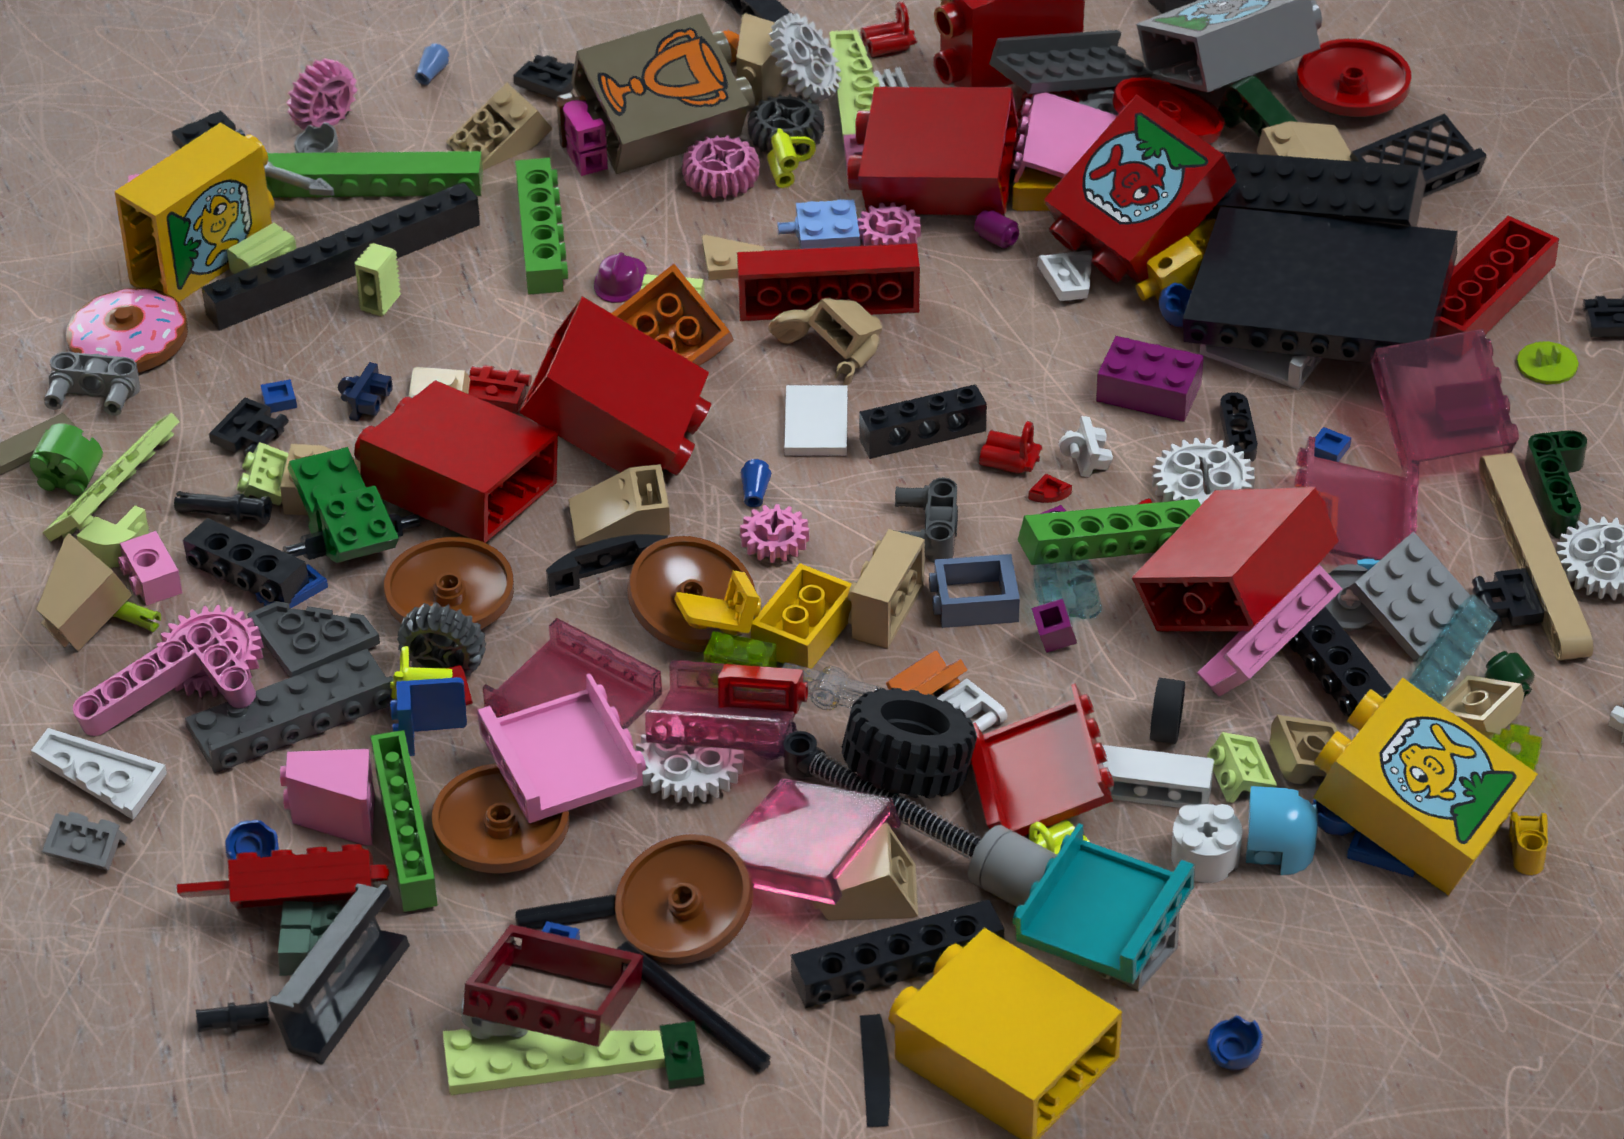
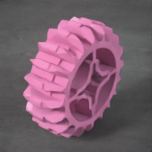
[286,58,358,130]
[682,135,760,199]

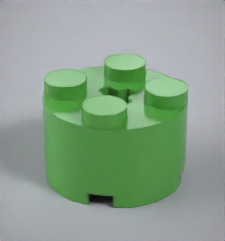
[29,423,103,496]

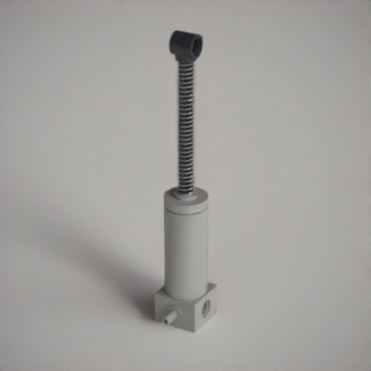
[783,731,1180,991]

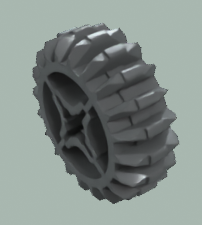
[748,93,824,154]
[397,602,486,676]

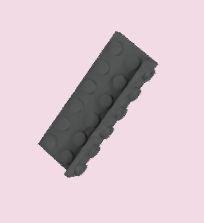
[989,30,1154,94]
[185,648,397,773]

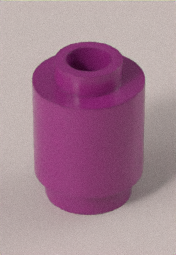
[974,210,1020,248]

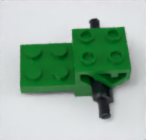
[283,447,420,563]

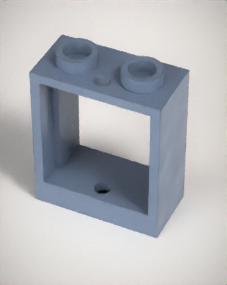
[929,554,1020,628]

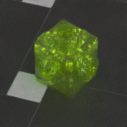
[1492,723,1544,770]

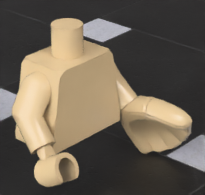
[768,298,882,386]

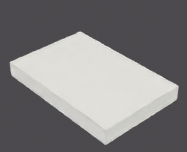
[784,385,848,456]

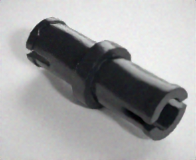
[196,1001,270,1032]

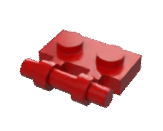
[468,365,532,413]

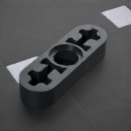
[1220,392,1258,462]

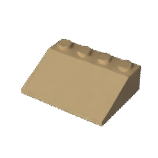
[1257,121,1353,161]

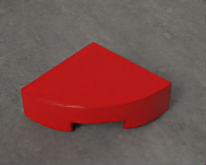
[1028,474,1072,503]

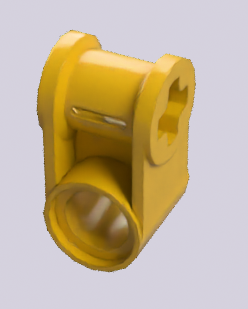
[1509,812,1548,875]

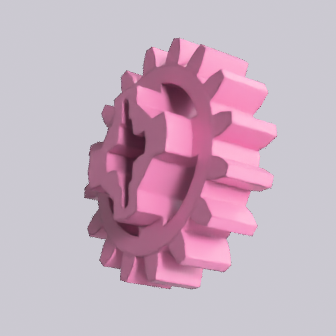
[857,202,921,246]
[740,504,809,563]

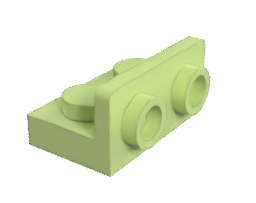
[236,442,289,506]
[1207,732,1277,803]

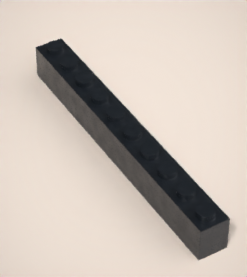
[202,182,480,331]

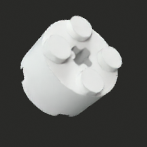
[1171,804,1242,883]

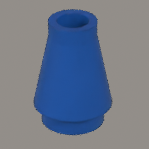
[740,459,772,507]

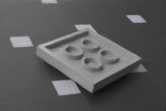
[1349,531,1478,661]

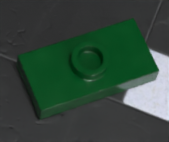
[659,1021,705,1089]

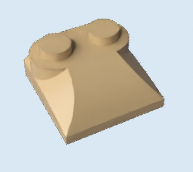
[1439,675,1524,741]
[1269,715,1337,784]

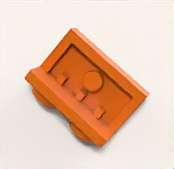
[886,651,968,696]

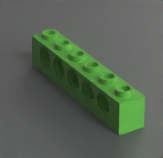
[515,158,568,295]
[1018,499,1201,565]
[371,730,438,912]

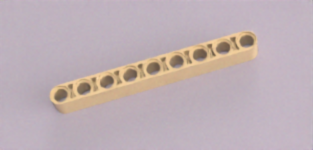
[1479,452,1593,661]

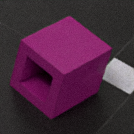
[1031,598,1077,653]

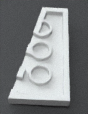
[31,728,167,820]

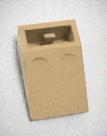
[446,83,553,170]
[568,464,671,546]

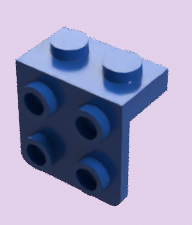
[390,677,467,756]

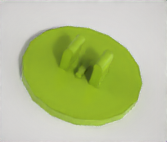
[1517,341,1579,385]

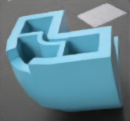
[1246,786,1318,875]

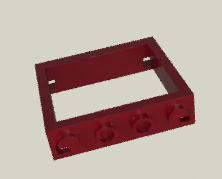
[463,924,643,1047]

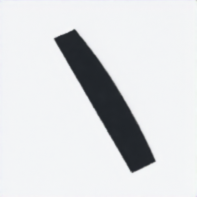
[860,1014,890,1127]

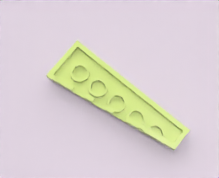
[829,30,880,140]
[42,412,180,542]
[443,1029,665,1095]

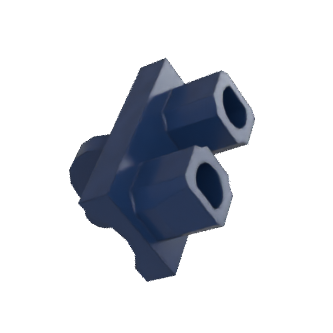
[338,362,393,421]

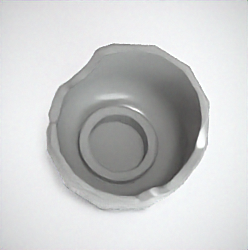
[294,122,338,153]

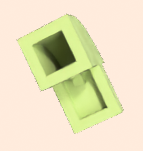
[77,506,149,568]

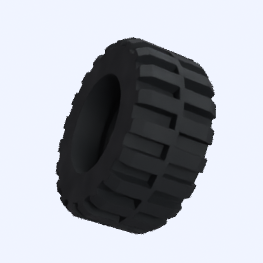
[842,688,977,798]

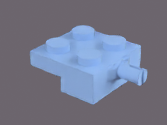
[777,199,860,249]

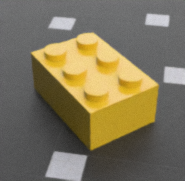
[751,563,852,674]

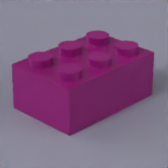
[1096,336,1204,422]

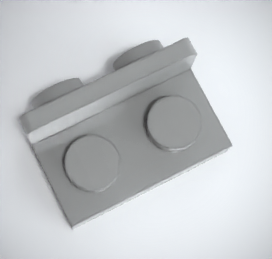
[42,812,128,871]

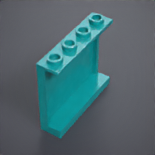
[1013,823,1194,984]

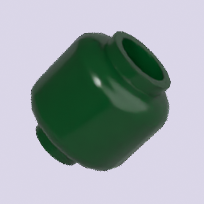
[1484,651,1535,698]

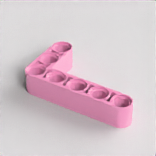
[73,622,256,736]

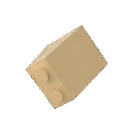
[737,13,789,106]
[36,533,132,651]
[809,823,918,920]

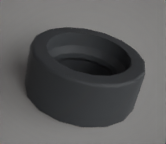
[1150,678,1185,744]

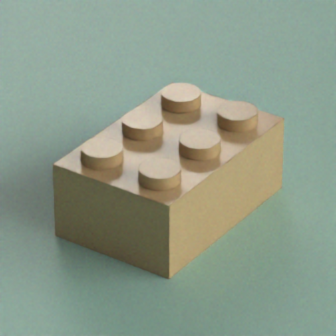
[848,529,925,649]

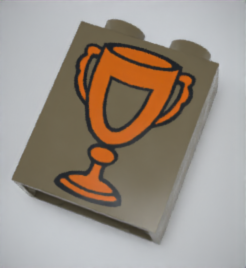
[571,13,755,175]

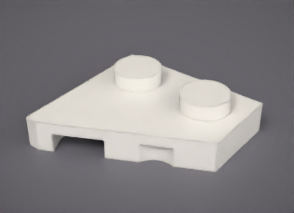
[1037,250,1092,301]

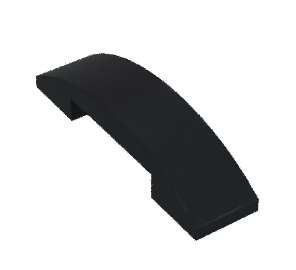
[546,534,668,597]

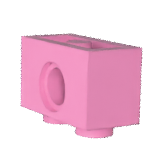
[118,531,182,606]

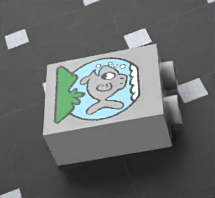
[1136,0,1322,92]

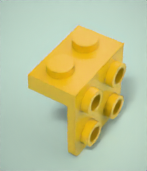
[674,570,761,635]

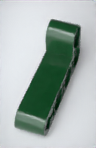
[1218,75,1298,138]
[1525,430,1587,539]

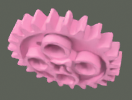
[156,605,264,698]

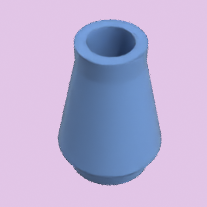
[415,43,449,85]

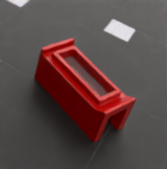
[718,664,809,714]

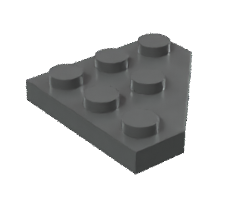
[247,601,380,677]

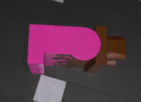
[556,93,608,176]

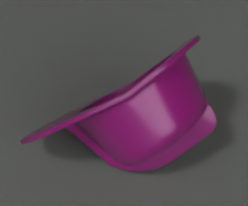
[594,252,647,303]

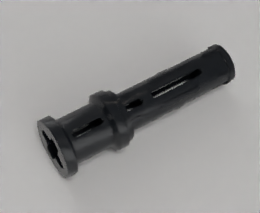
[174,491,272,524]

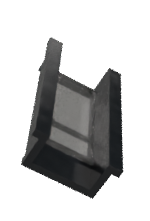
[268,883,410,1064]

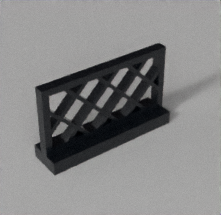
[1350,113,1487,197]

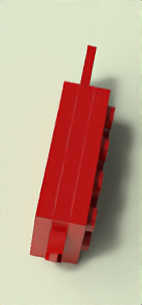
[177,844,390,909]

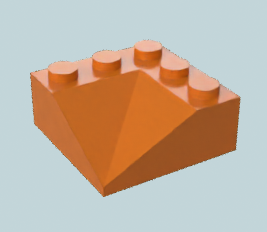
[611,264,734,366]

